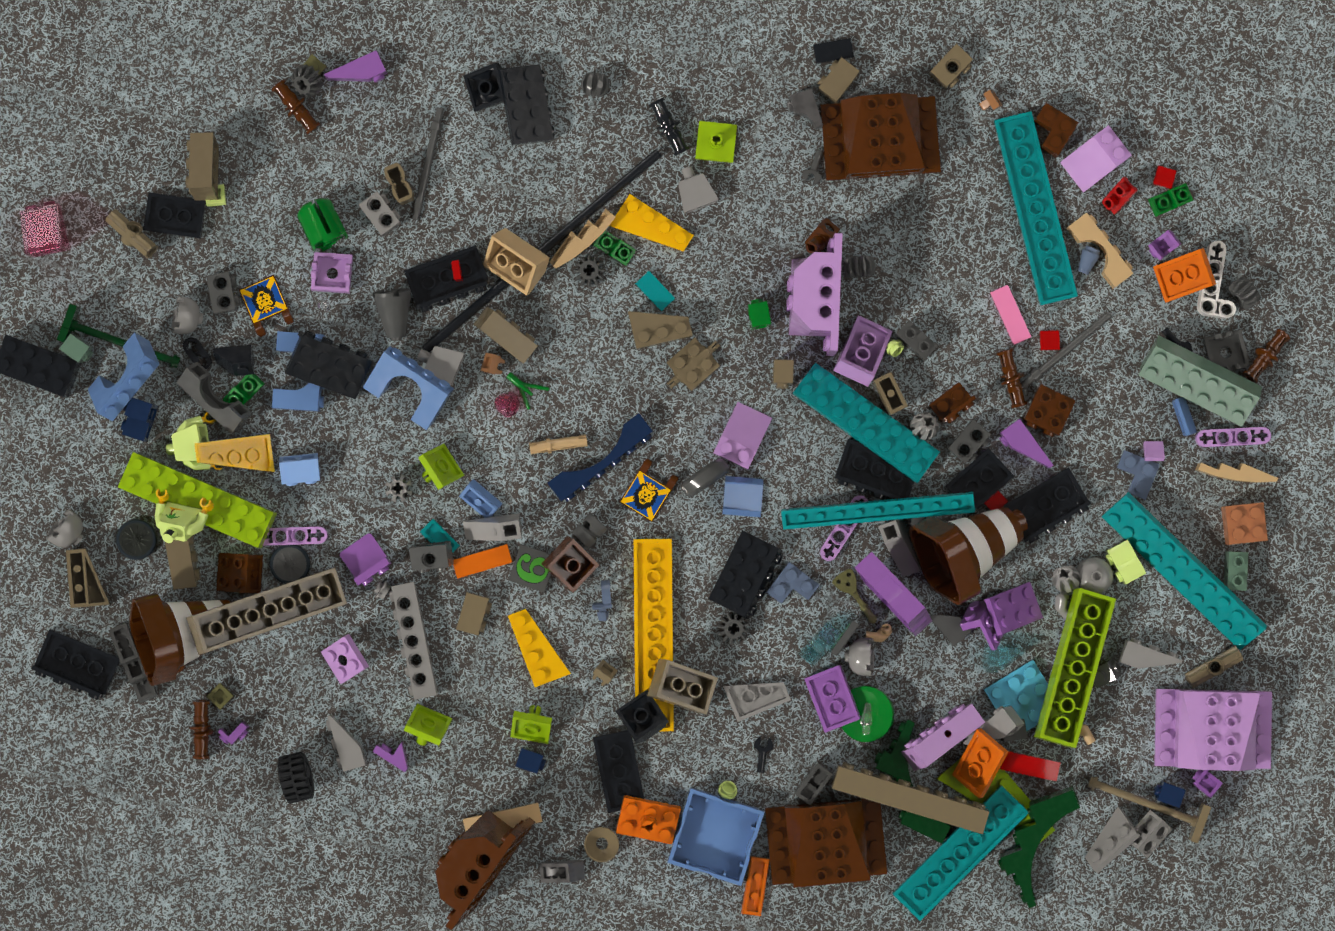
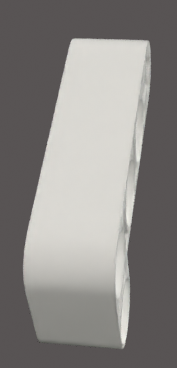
[1197,241,1236,319]

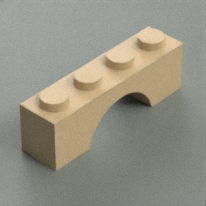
[1066,213,1133,289]

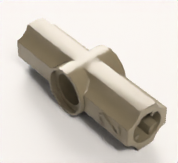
[105,209,158,259]
[1185,645,1243,688]

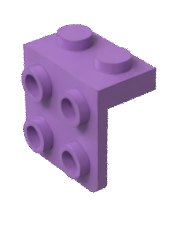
[340,533,392,586]
[960,601,1004,651]

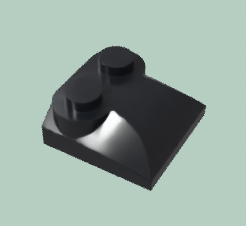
[464,63,504,112]
[615,690,669,743]

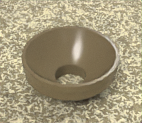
[584,827,619,862]

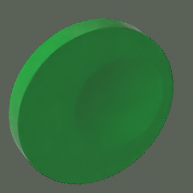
[842,686,894,742]

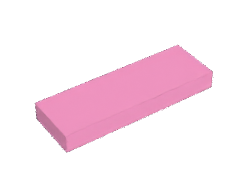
[990,285,1031,345]

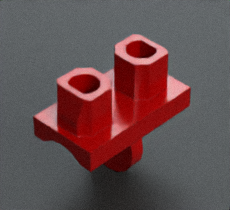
[1102,176,1138,215]

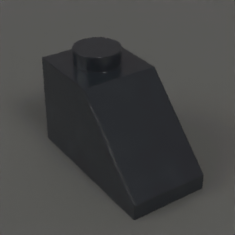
[213,345,254,376]

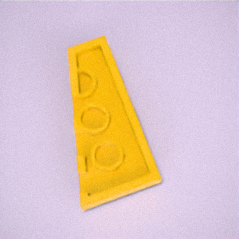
[609,194,694,252]
[194,434,275,472]
[508,609,571,687]

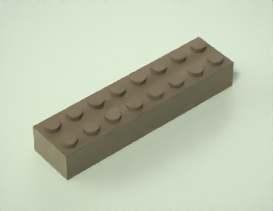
[186,567,347,655]
[832,762,989,834]

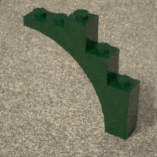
[873,719,951,844]
[998,786,1080,908]

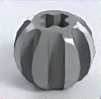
[910,412,939,440]
[385,474,413,502]
[1052,564,1080,593]

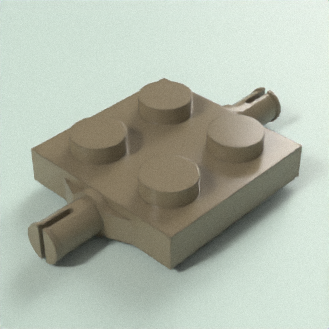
[666,338,720,392]

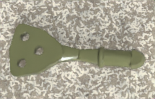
[832,569,877,624]

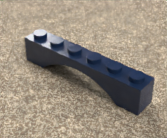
[547,413,653,502]

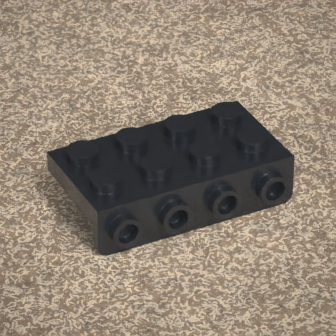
[498,64,555,146]
[404,245,490,312]
[285,330,372,399]
[834,439,914,500]
[1002,467,1092,544]
[708,530,783,619]
[31,629,120,700]

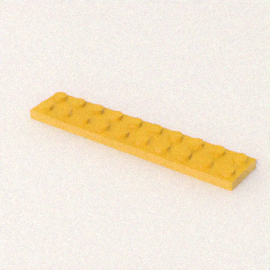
[633,539,674,732]

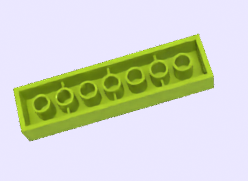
[118,452,277,548]
[1034,588,1116,748]

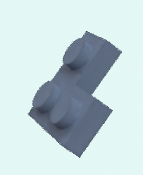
[1117,450,1160,500]
[766,562,820,604]

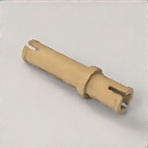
[529,434,588,455]

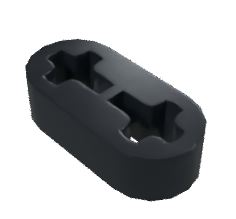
[183,337,212,370]

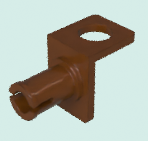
[805,218,840,254]

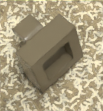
[592,659,618,686]

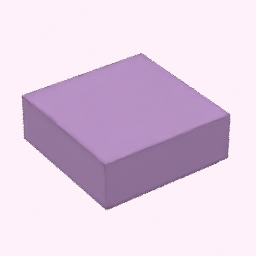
[1143,441,1165,461]

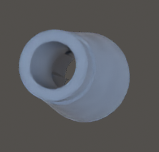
[1078,245,1100,275]

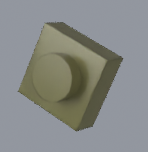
[303,54,327,76]
[206,682,234,710]

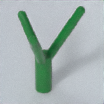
[506,372,550,410]

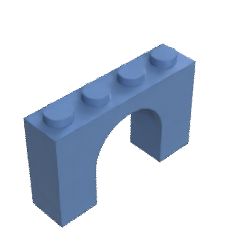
[272,331,325,412]
[88,332,159,421]
[363,346,454,430]

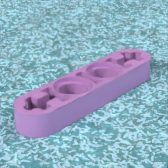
[1195,427,1271,447]
[820,495,868,561]
[263,526,328,546]

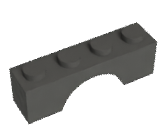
[177,362,252,435]

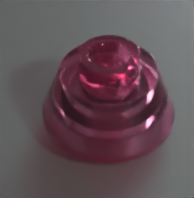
[495,392,520,418]

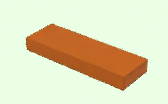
[453,544,513,579]
[741,856,770,916]

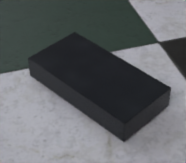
[813,38,854,64]

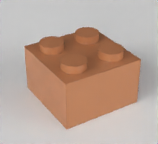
[1221,502,1268,545]

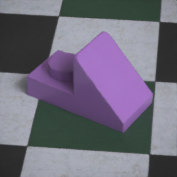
[373,741,409,772]

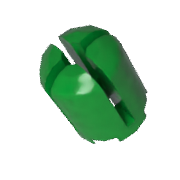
[297,198,348,253]

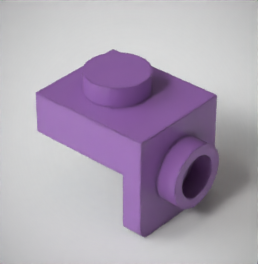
[1148,229,1181,260]
[218,721,250,745]
[1192,770,1223,798]

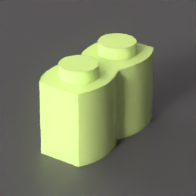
[1105,540,1146,585]

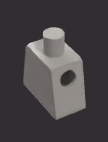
[678,166,718,215]
[417,346,466,387]

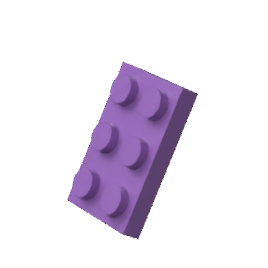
[984,582,1043,636]
[804,665,861,733]

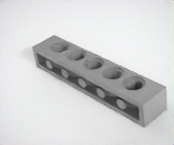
[389,582,438,700]

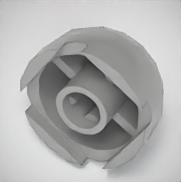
[172,296,203,334]
[46,509,83,548]
[1076,557,1113,594]
[845,638,874,676]

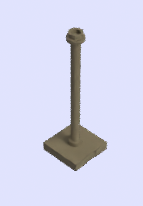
[1088,776,1211,843]

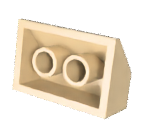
[483,228,550,295]

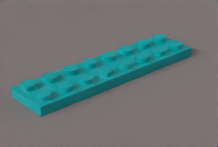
[793,362,940,483]
[892,785,1028,921]

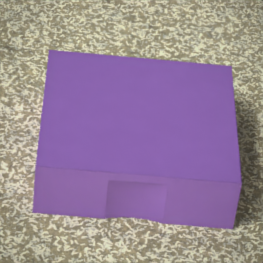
[855,552,932,636]

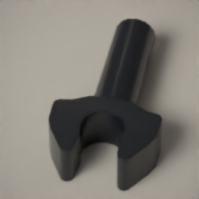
[1162,327,1193,352]
[754,737,773,773]

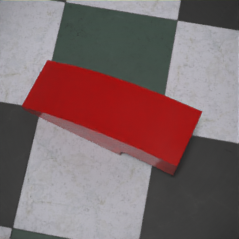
[1000,751,1061,781]

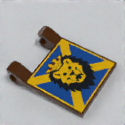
[239,275,294,337]
[620,459,678,522]

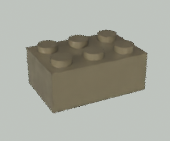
[185,133,219,200]
[647,659,718,715]

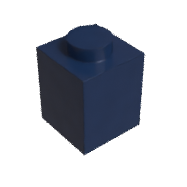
[515,747,546,774]
[1154,781,1186,808]

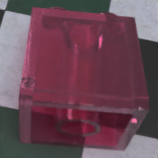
[20,201,70,258]

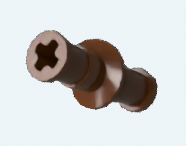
[271,79,321,135]
[1242,329,1291,383]
[996,348,1028,408]
[189,699,214,759]

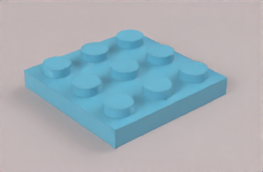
[984,659,1048,731]

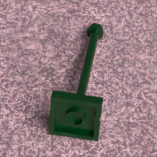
[57,304,181,368]

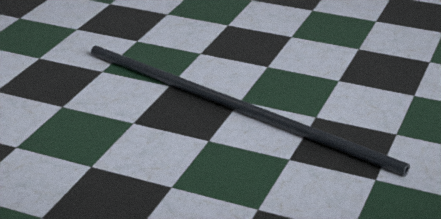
[422,149,662,352]

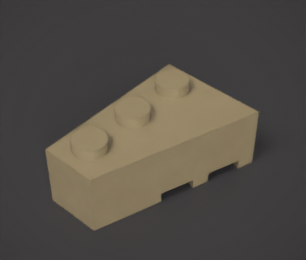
[473,307,538,364]
[628,311,693,350]
[165,535,201,590]
[66,549,110,608]

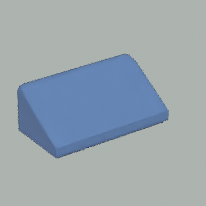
[1172,397,1197,436]
[459,479,503,518]

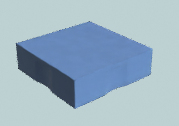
[667,787,764,886]

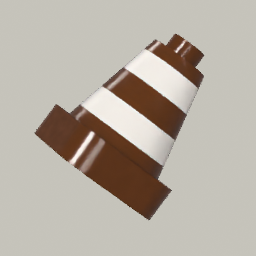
[910,507,1028,605]
[129,593,230,686]

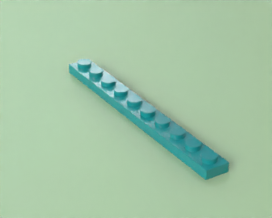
[781,492,975,530]

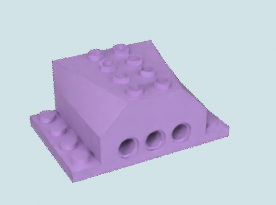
[786,233,843,356]
[1154,689,1272,771]

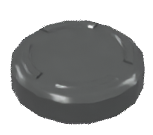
[681,458,729,497]

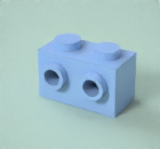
[279,453,320,486]

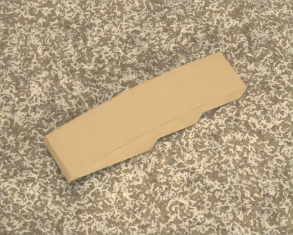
[549,209,616,268]
[1195,463,1278,483]
[463,803,542,832]

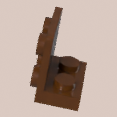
[929,382,976,424]
[216,553,263,593]

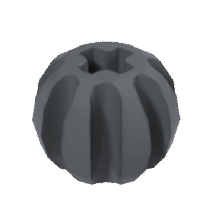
[581,72,609,97]

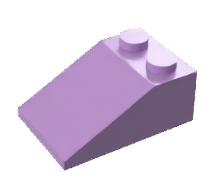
[1060,125,1132,193]
[833,315,893,387]
[713,402,772,470]

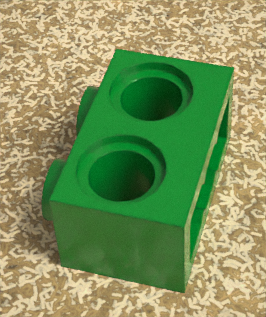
[747,299,771,330]

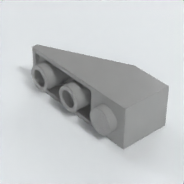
[463,513,523,541]
[878,519,921,577]
[1118,638,1183,669]
[963,706,1025,745]
[326,715,367,772]

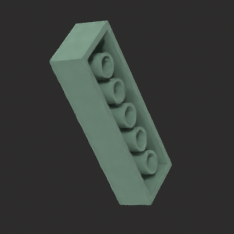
[1138,335,1262,427]

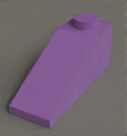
[324,50,387,82]
[999,419,1054,468]

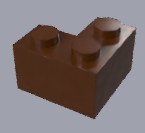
[1034,103,1079,158]

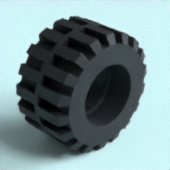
[277,751,314,804]

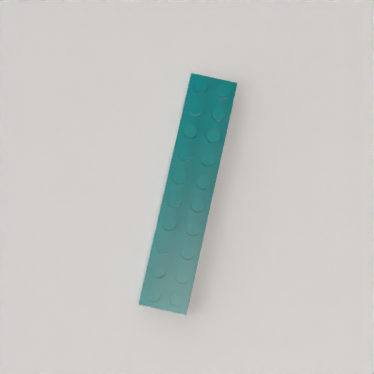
[994,111,1078,306]
[1102,492,1267,650]

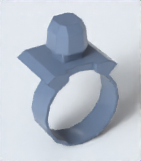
[592,580,612,621]

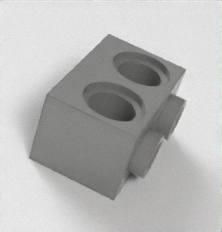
[359,191,402,237]
[1131,810,1172,858]

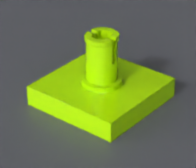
[695,121,737,163]
[418,444,465,490]
[404,703,452,746]
[510,705,552,744]

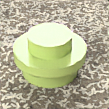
[886,339,904,357]
[718,781,737,799]

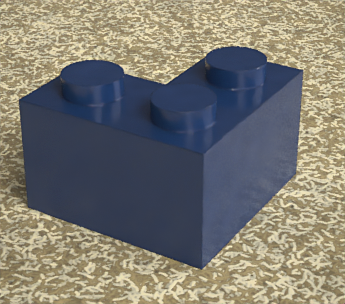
[121,397,159,442]

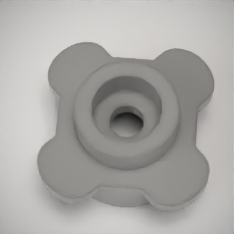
[374,580,391,599]

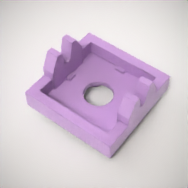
[311,252,353,294]
[321,634,369,684]

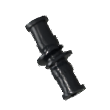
[649,97,690,156]

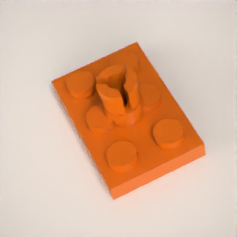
[1153,248,1216,303]
[952,728,1008,799]
[616,795,681,844]

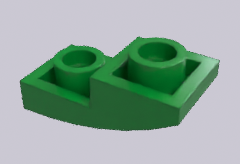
[1148,183,1193,217]
[592,230,636,266]
[222,373,265,405]

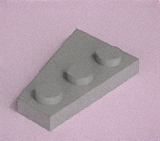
[723,682,791,722]
[1085,807,1141,873]

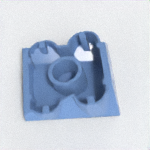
[723,476,764,517]

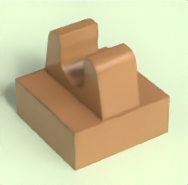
[979,90,1003,110]
[480,353,505,375]

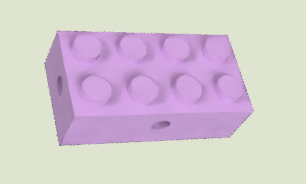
[901,704,985,771]

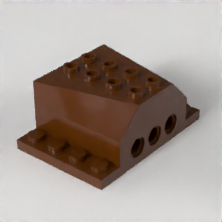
[820,93,941,181]
[765,798,887,888]
[435,810,535,931]

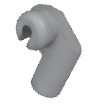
[1055,591,1069,620]

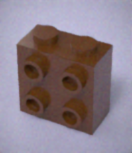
[1022,384,1075,438]

